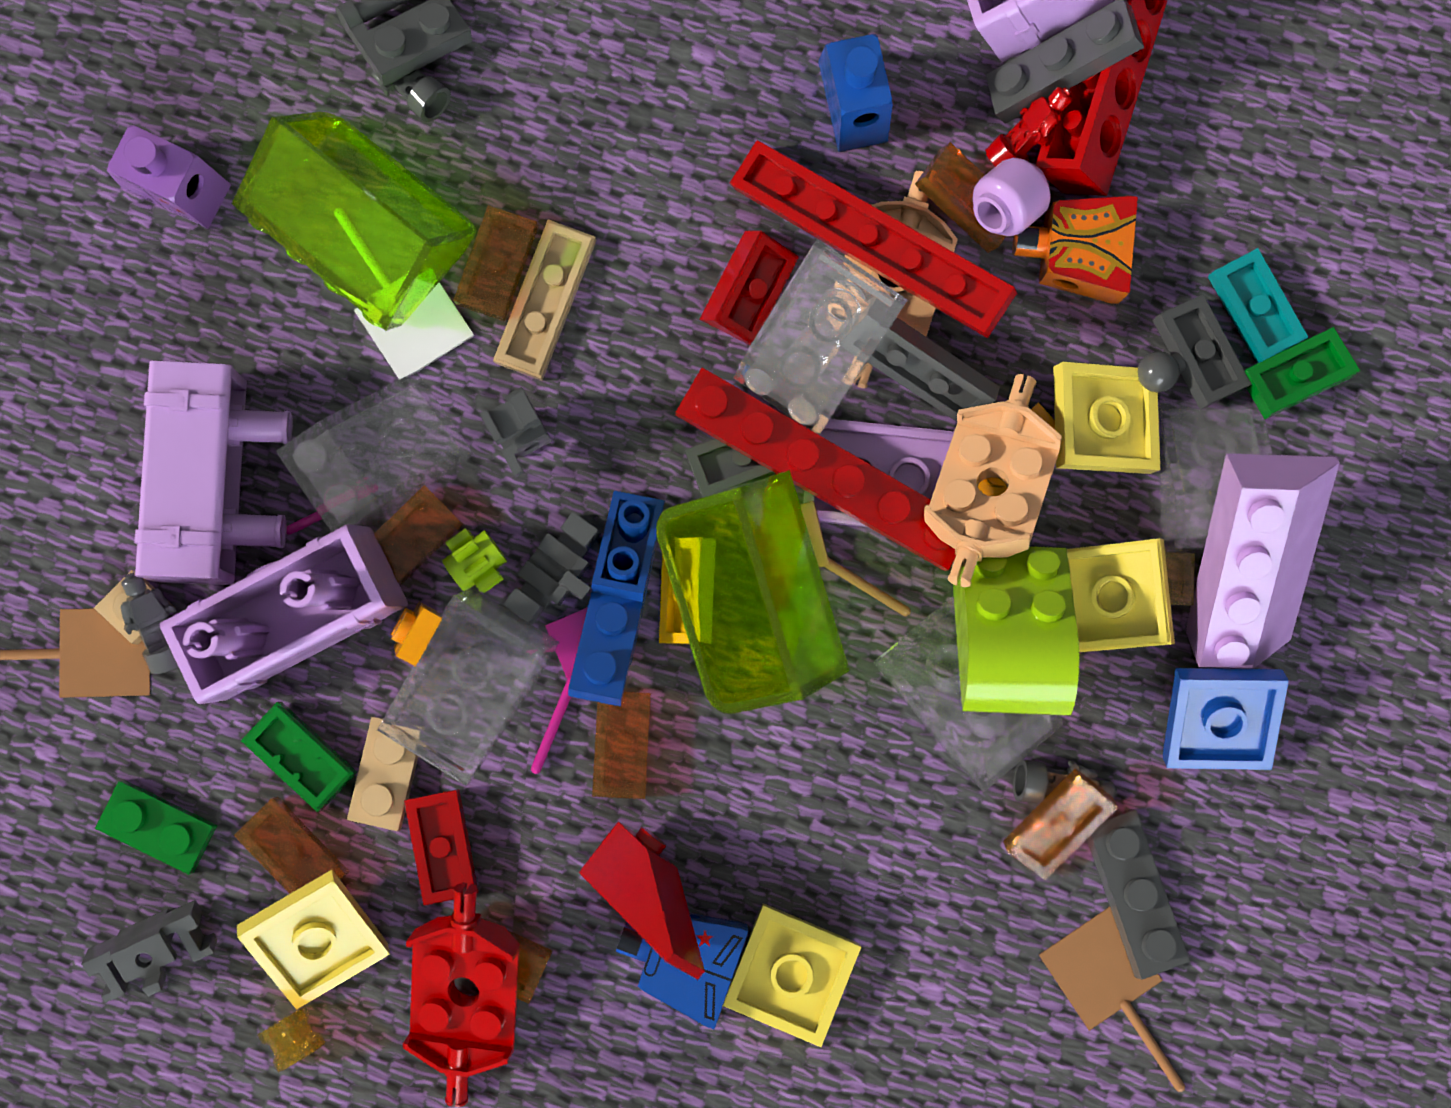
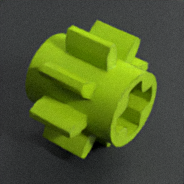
[442,528,508,593]

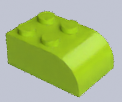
[953,547,1079,715]

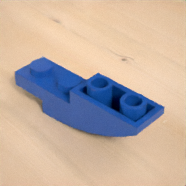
[568,491,665,707]

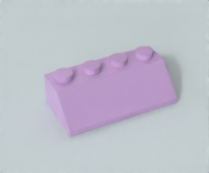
[1187,453,1340,669]

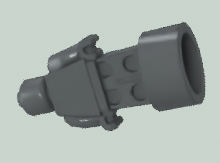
[371,70,451,122]
[121,573,178,674]
[1013,759,1117,812]

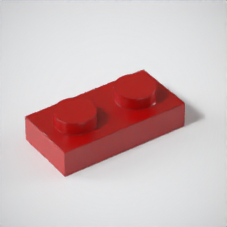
[404,789,479,906]

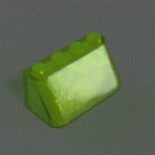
[231,112,476,331]
[656,470,850,714]

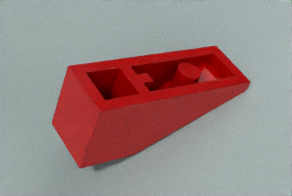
[579,822,705,980]

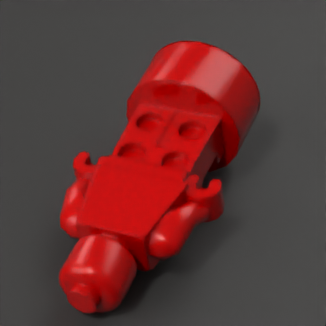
[985,87,1072,167]

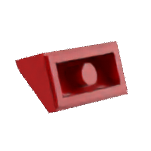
[700,230,799,346]

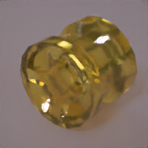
[257,1006,326,1072]

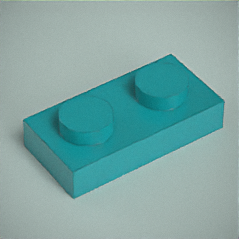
[1207,248,1308,364]

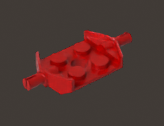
[403,883,520,1107]

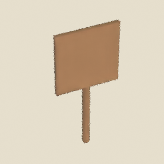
[0,609,150,698]
[1039,907,1185,1092]

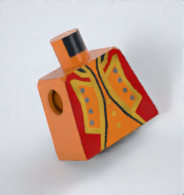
[1012,196,1138,304]

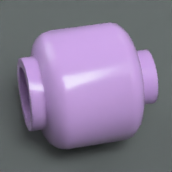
[972,157,1051,237]

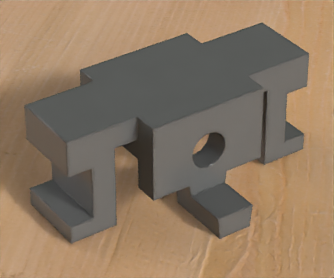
[480,387,552,477]
[503,511,601,625]
[81,900,217,1003]

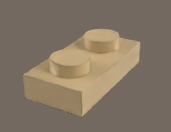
[347,716,425,831]

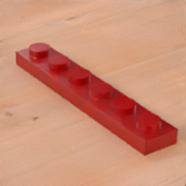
[730,140,1017,338]
[675,367,956,571]

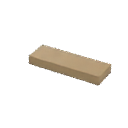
[493,219,597,381]

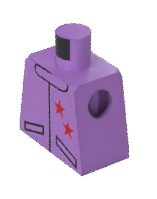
[107,125,231,229]

